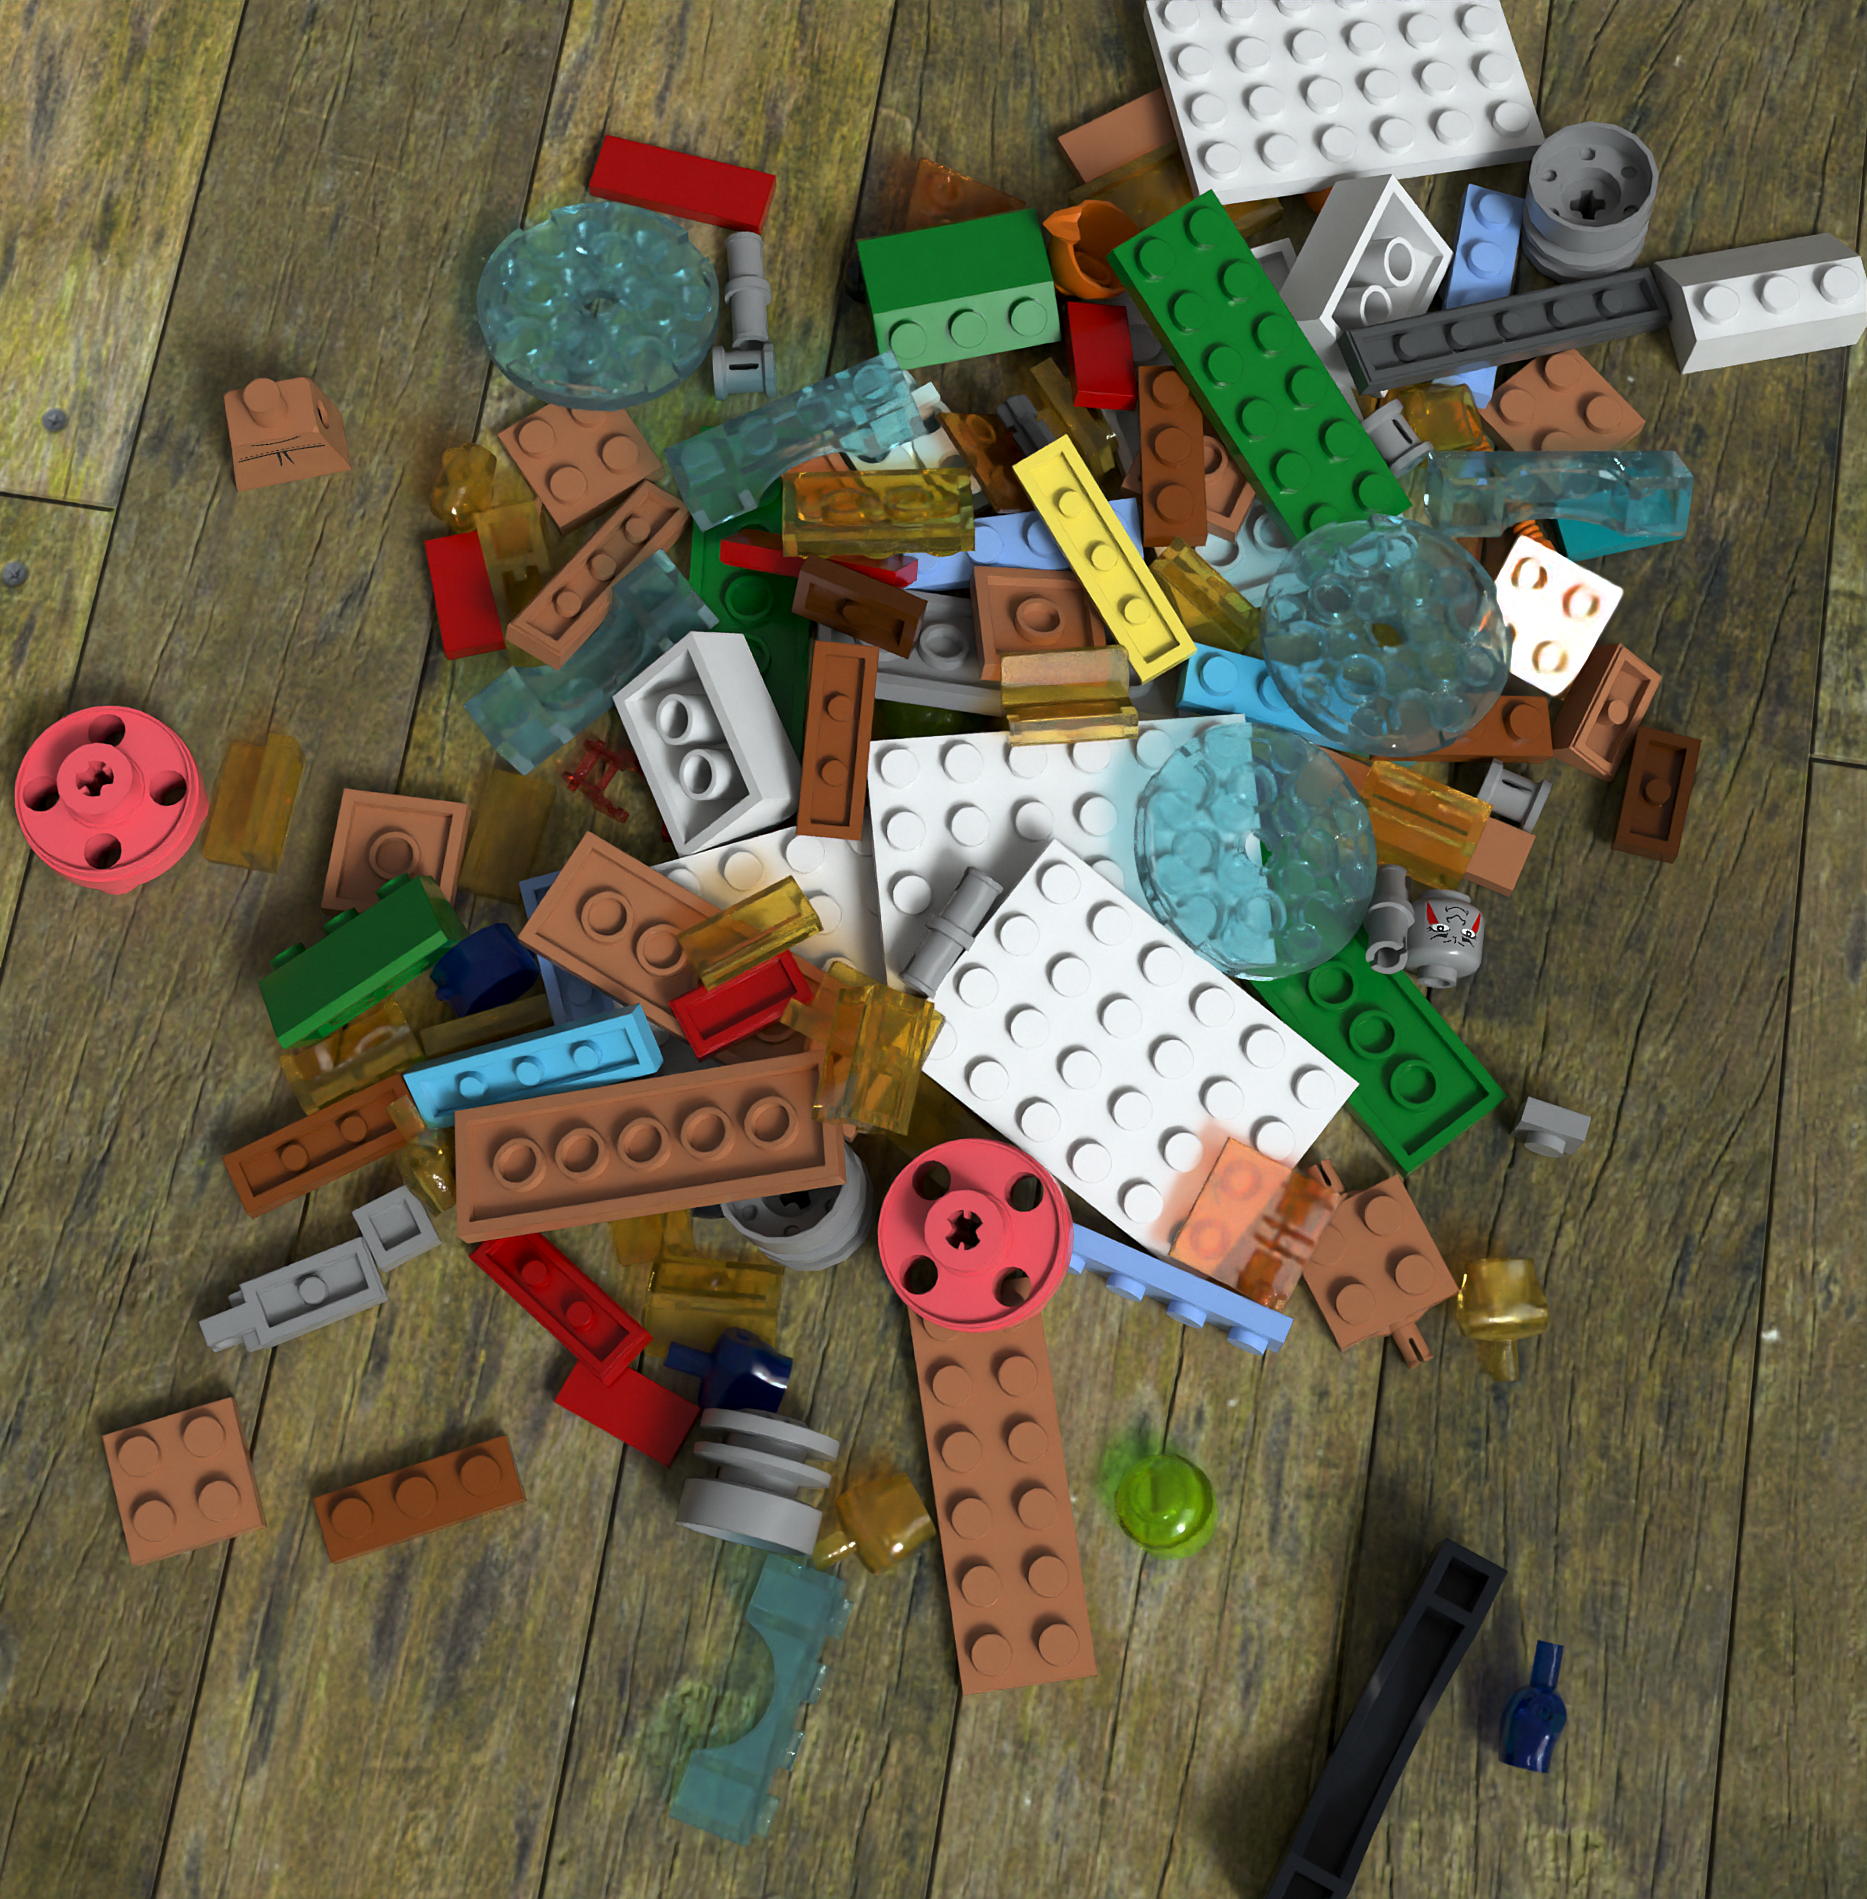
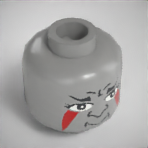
[1404,889,1485,988]

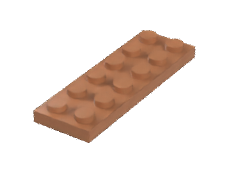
[517,831,907,1143]
[455,1048,847,1244]
[907,1277,1097,1696]

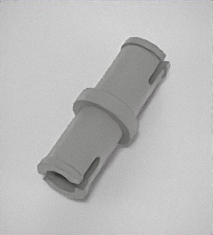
[724,232,772,351]
[1363,864,1415,974]
[897,866,1003,999]

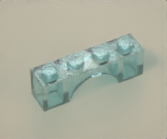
[663,350,927,532]
[1424,451,1694,538]
[463,548,720,776]
[668,1552,855,1847]

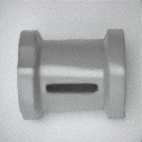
[713,343,777,401]
[1361,398,1435,480]
[1472,758,1553,834]

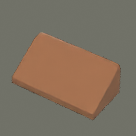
[1551,643,1662,782]

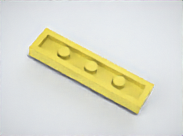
[1012,434,1197,686]

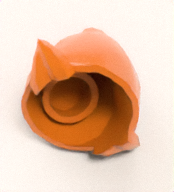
[1042,200,1141,300]

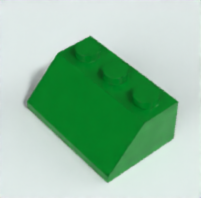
[855,207,1062,374]
[258,872,473,1050]

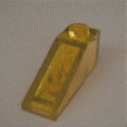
[473,496,579,696]

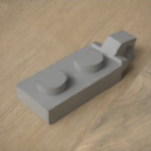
[199,1236,390,1353]

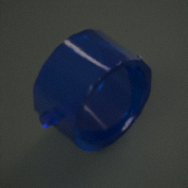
[430,923,541,1025]

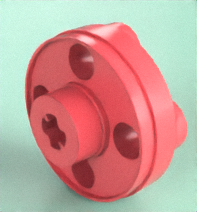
[14,706,210,895]
[878,1138,1074,1333]

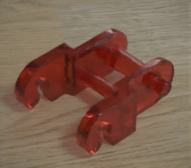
[562,739,646,824]

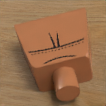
[223,377,352,492]

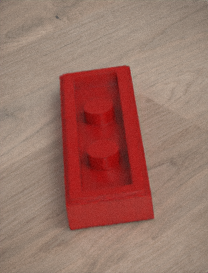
[589,135,777,236]
[719,528,919,589]
[468,1232,654,1387]

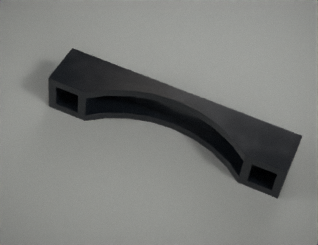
[1258,1537,1508,1899]

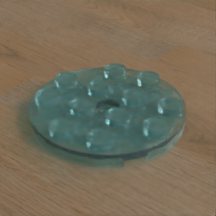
[477,202,720,412]
[1259,514,1513,757]
[1134,722,1377,981]

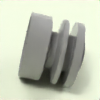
[1519,121,1659,284]
[720,1141,877,1271]
[675,1408,840,1558]

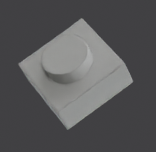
[1510,1096,1591,1158]
[352,1182,443,1273]

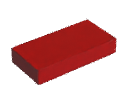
[1063,301,1138,411]
[424,529,509,661]
[668,942,816,1063]
[554,1360,703,1469]

